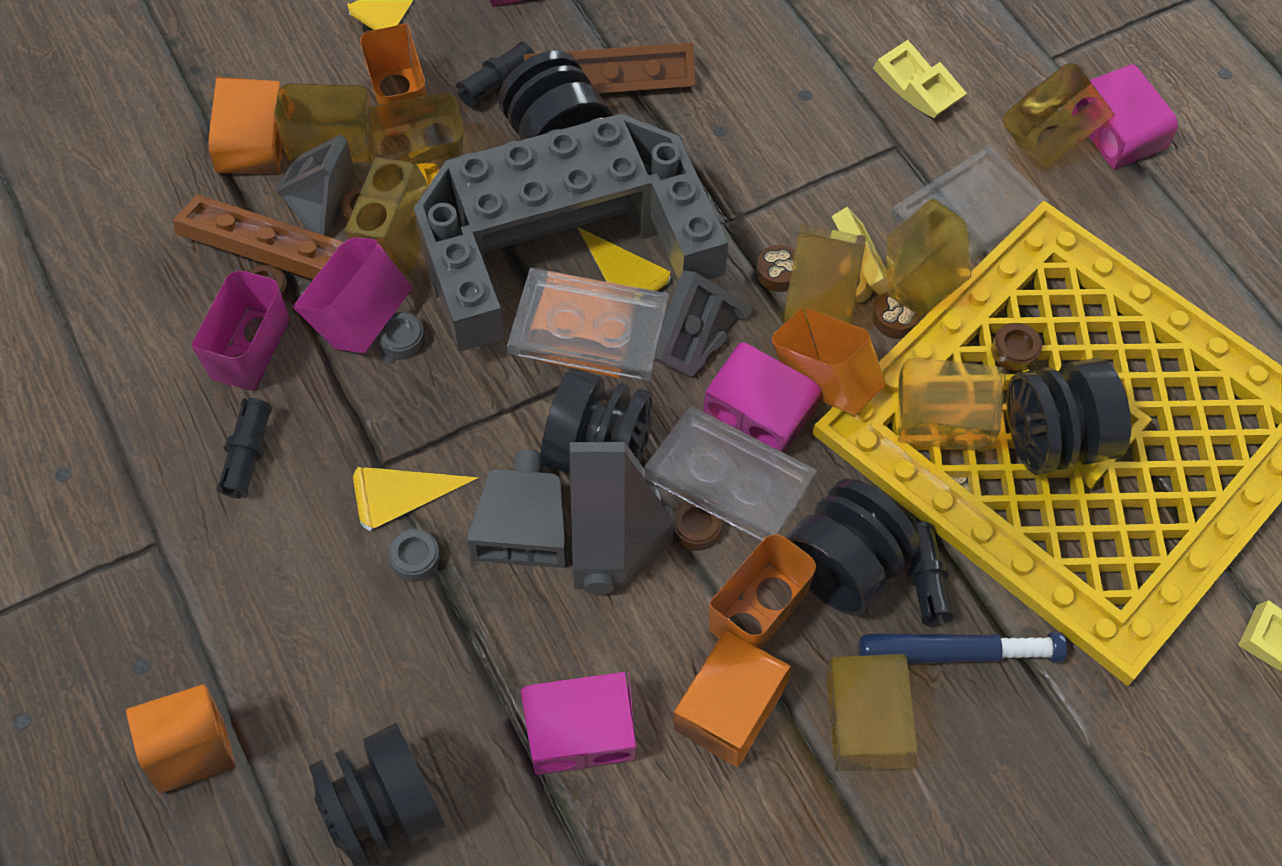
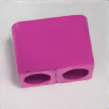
[1070,64,1178,170]
[293,238,413,353]
[191,271,290,391]
[703,343,822,458]
[520,672,636,775]

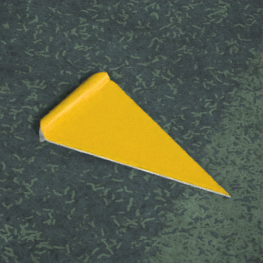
[347,0,414,30]
[577,227,671,308]
[353,467,479,531]

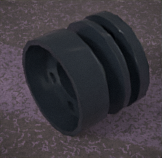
[498,50,613,140]
[1006,357,1131,475]
[540,368,653,474]
[785,478,920,616]
[309,723,445,866]

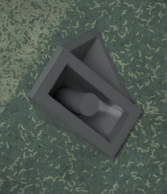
[276,135,356,236]

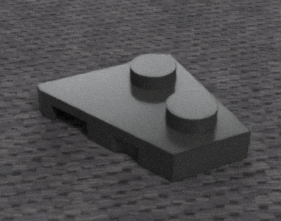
[649,270,753,377]

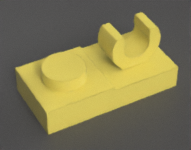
[832,207,897,303]

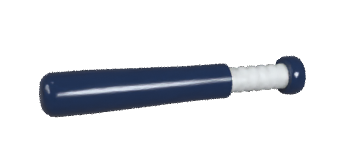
[858,632,1067,665]

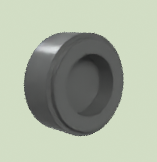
[377,312,425,360]
[388,529,440,582]

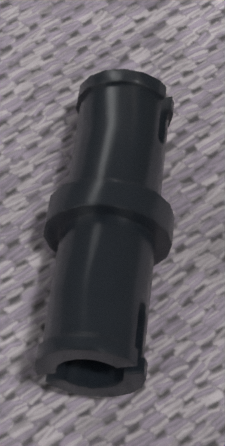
[456,41,535,107]
[216,398,272,499]
[907,522,954,626]

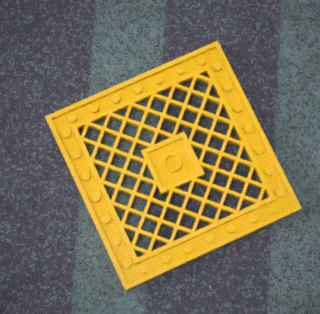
[813,201,1282,686]

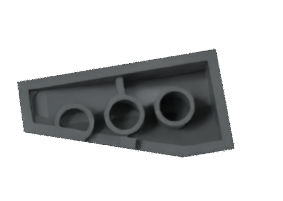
[570,442,675,594]

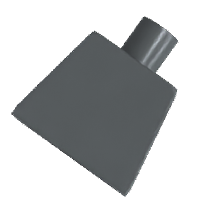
[467,450,566,568]

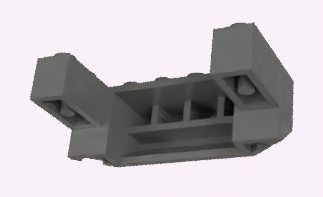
[414,114,728,352]

